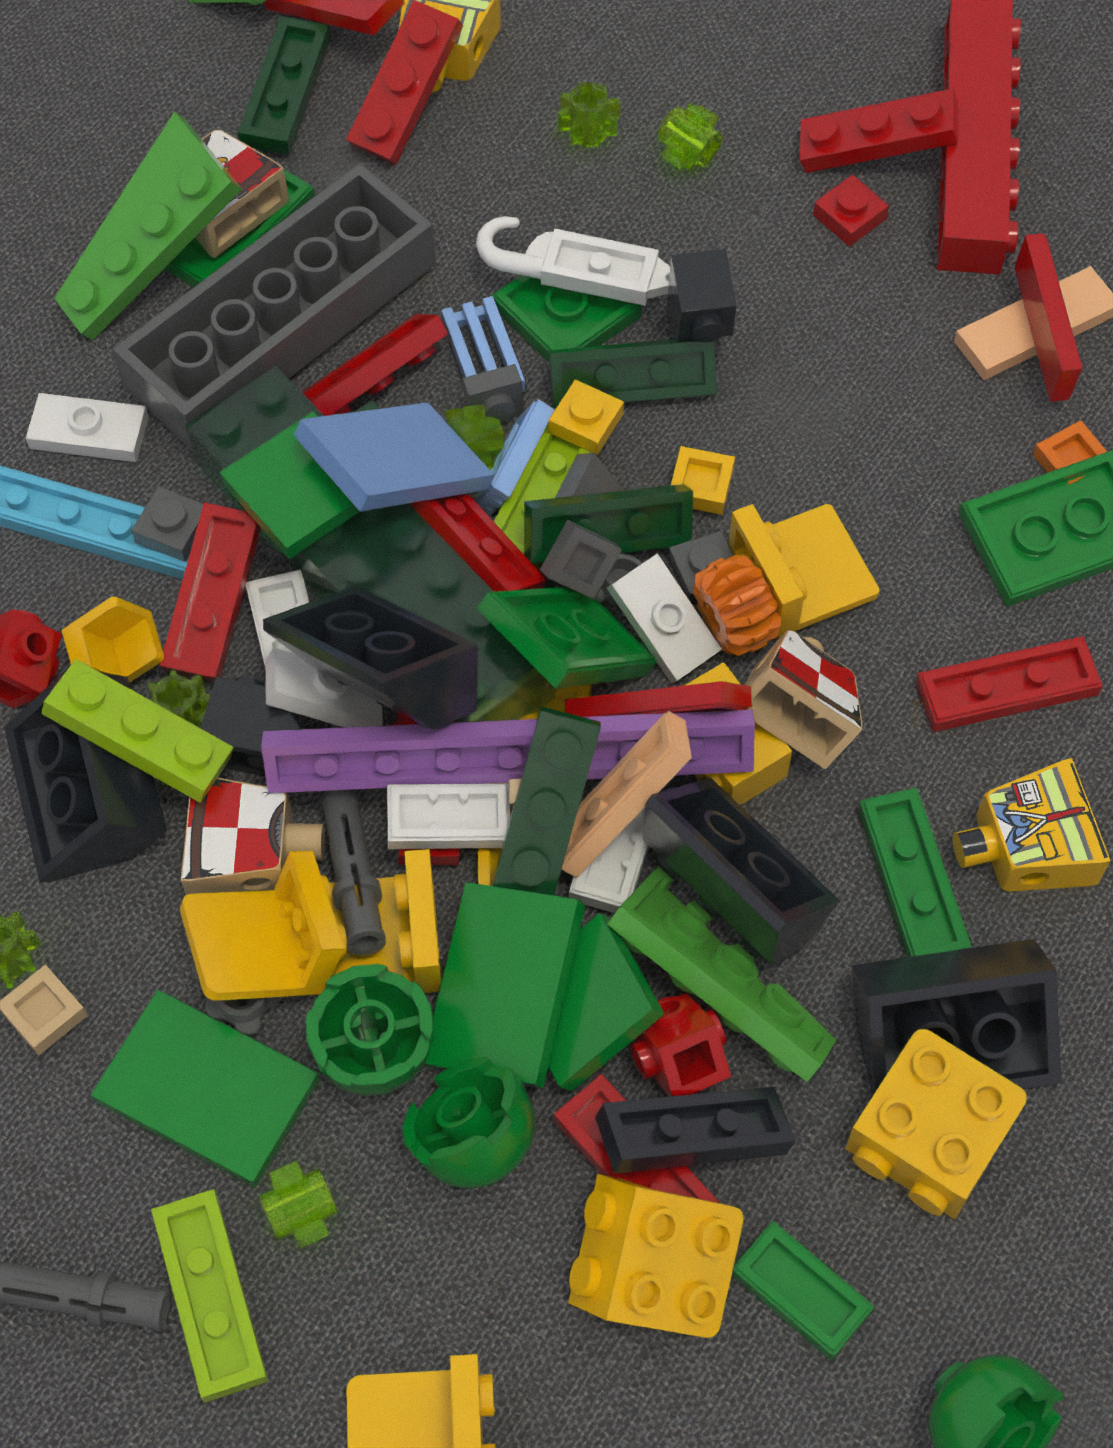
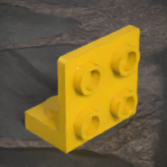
[728,504,879,638]
[318,849,442,996]

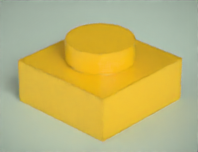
[548,379,624,455]
[671,446,735,515]

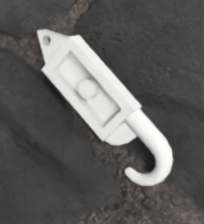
[476,216,670,306]

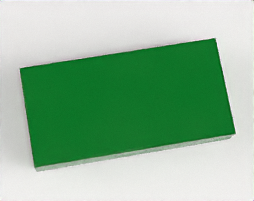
[732,1221,875,1361]

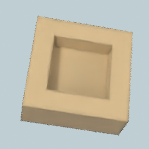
[0,964,88,1056]

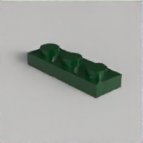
[237,16,331,155]
[548,339,717,408]
[524,484,693,563]
[493,706,601,896]

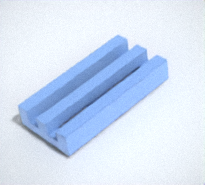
[441,296,525,392]
[474,399,555,516]

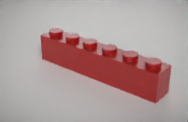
[937,0,1021,275]

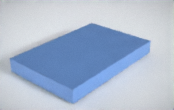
[294,402,494,512]

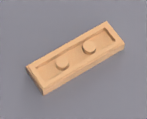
[954,266,1113,380]
[561,711,692,878]

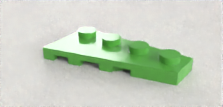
[54,111,242,340]
[607,866,836,1082]

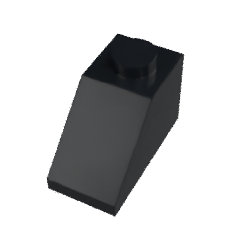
[666,249,737,342]
[200,677,301,777]

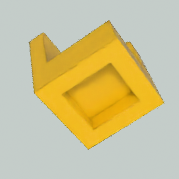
[61,597,164,683]

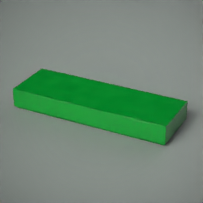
[858,787,972,957]

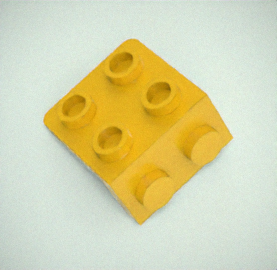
[180,851,347,1001]
[845,1029,1027,1219]
[568,1174,744,1338]
[347,1354,496,1448]

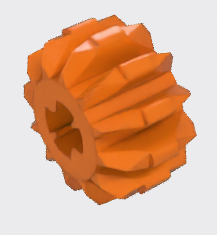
[693,555,781,656]

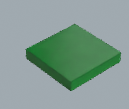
[491,275,642,362]
[219,411,360,559]
[549,913,664,1091]

